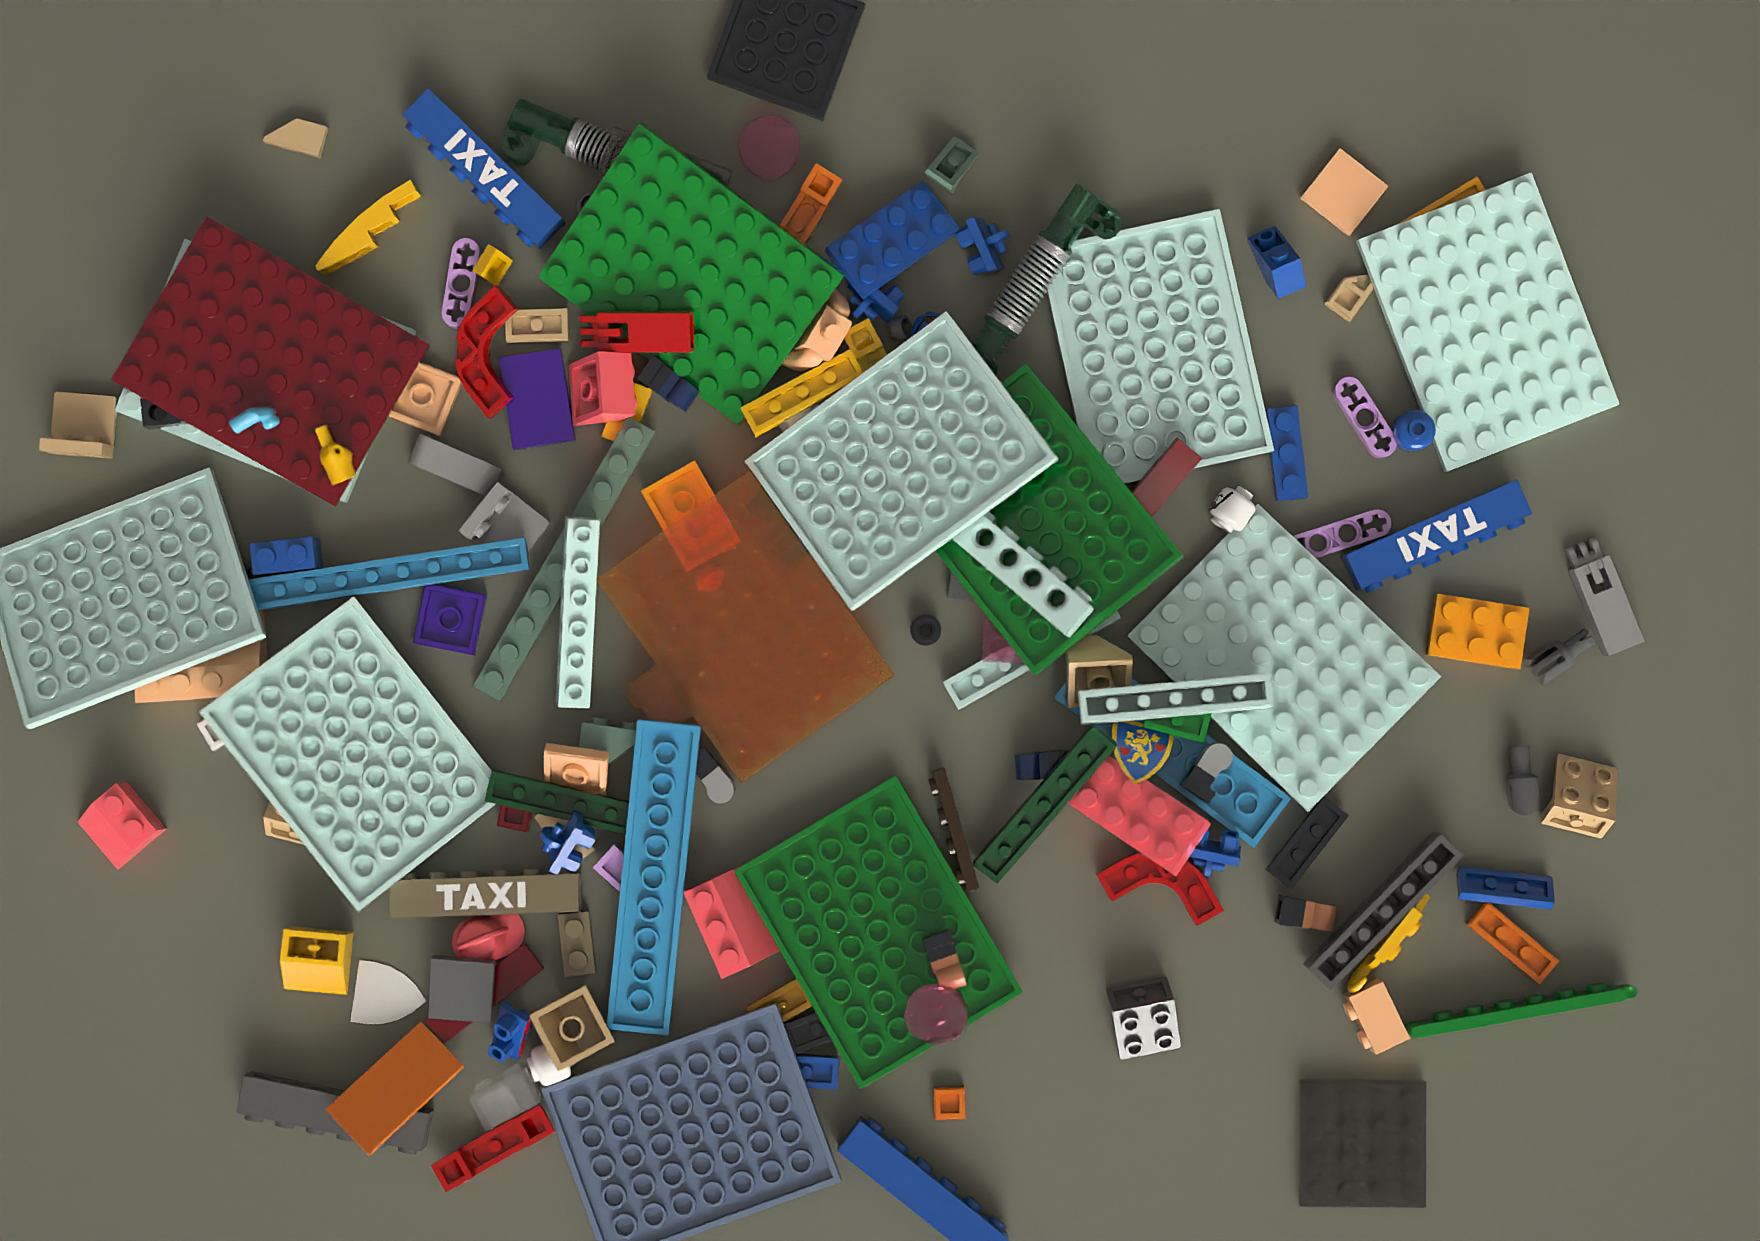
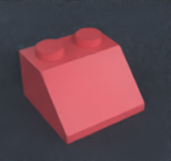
[568,351,637,426]
[78,781,167,869]

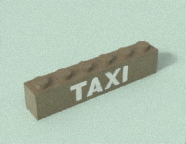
[389,868,582,918]

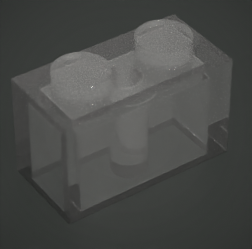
[469,1063,544,1131]

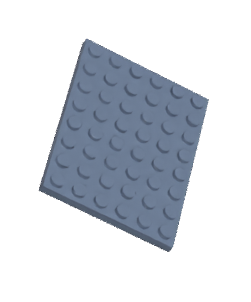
[541,1002,842,1241]

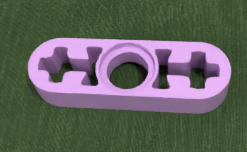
[441,238,482,329]
[1333,377,1397,458]

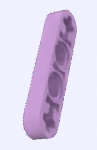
[1293,509,1392,558]

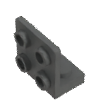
[1106,976,1181,1060]

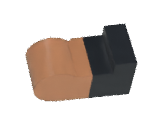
[1275,894,1337,932]
[922,929,966,994]

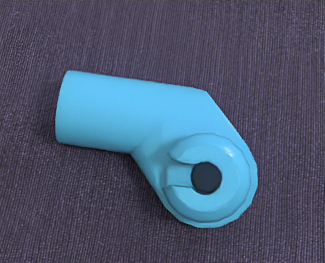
[229,407,280,433]

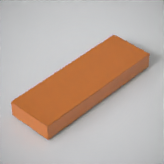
[1465,902,1559,985]

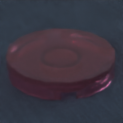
[739,116,800,179]
[904,984,968,1045]

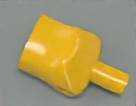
[315,425,356,485]

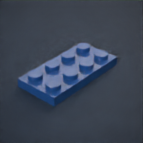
[825,181,961,299]

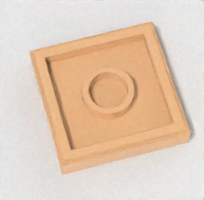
[1300,148,1388,236]
[389,362,462,437]
[544,743,609,796]

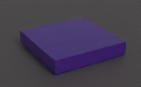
[413,584,488,656]

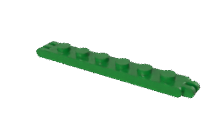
[1405,982,1638,1039]

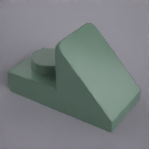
[925,136,980,194]

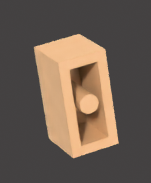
[1343,978,1410,1055]

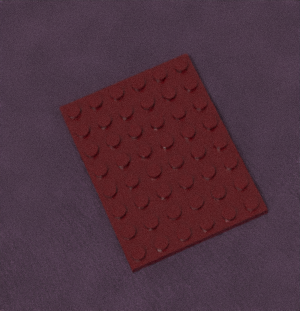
[111,216,430,507]

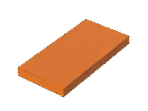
[325,1022,464,1156]

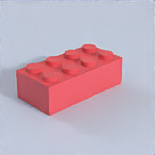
[1068,756,1211,876]

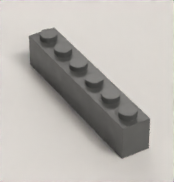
[236,1071,434,1154]

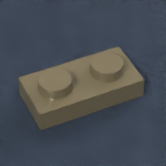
[557,910,597,977]

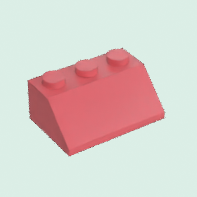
[683,864,780,979]

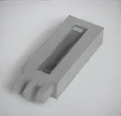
[1565,537,1645,656]

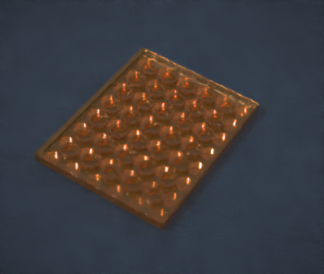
[597,470,894,783]

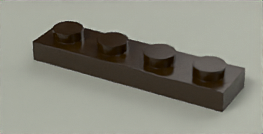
[928,767,980,892]

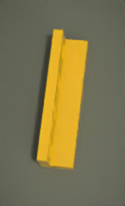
[740,349,864,437]

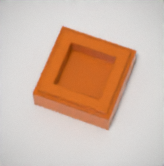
[933,1086,966,1120]

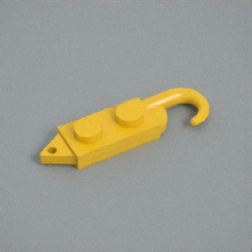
[1347,894,1430,994]

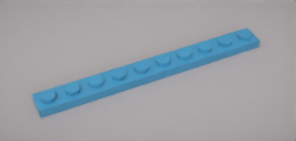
[248,538,530,611]

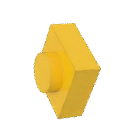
[472,244,513,285]

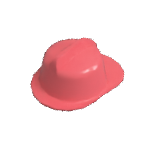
[452,914,525,960]

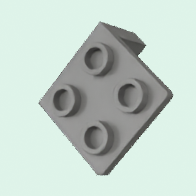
[459,482,550,552]

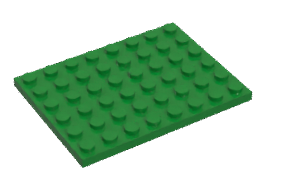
[537,123,846,425]
[935,363,1184,676]
[734,776,1023,1089]

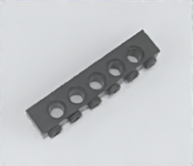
[1303,832,1464,990]

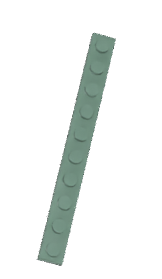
[473,417,656,701]

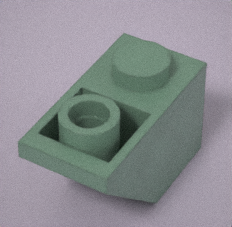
[579,717,637,764]

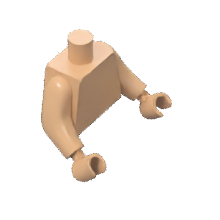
[781,288,853,372]

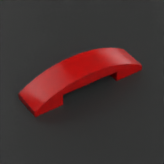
[431,1104,556,1193]

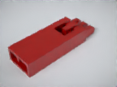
[579,311,695,353]

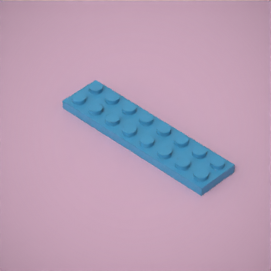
[1053,679,1291,848]

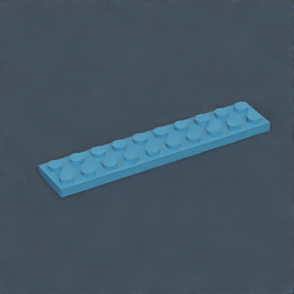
[607,718,701,1036]

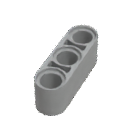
[407,434,502,496]

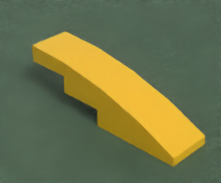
[315,180,421,276]

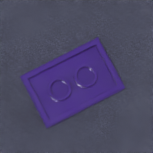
[499,348,576,451]

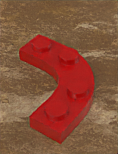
[455,285,519,418]
[1096,852,1224,926]

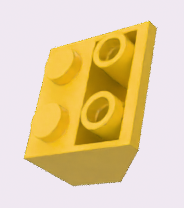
[280,926,354,995]

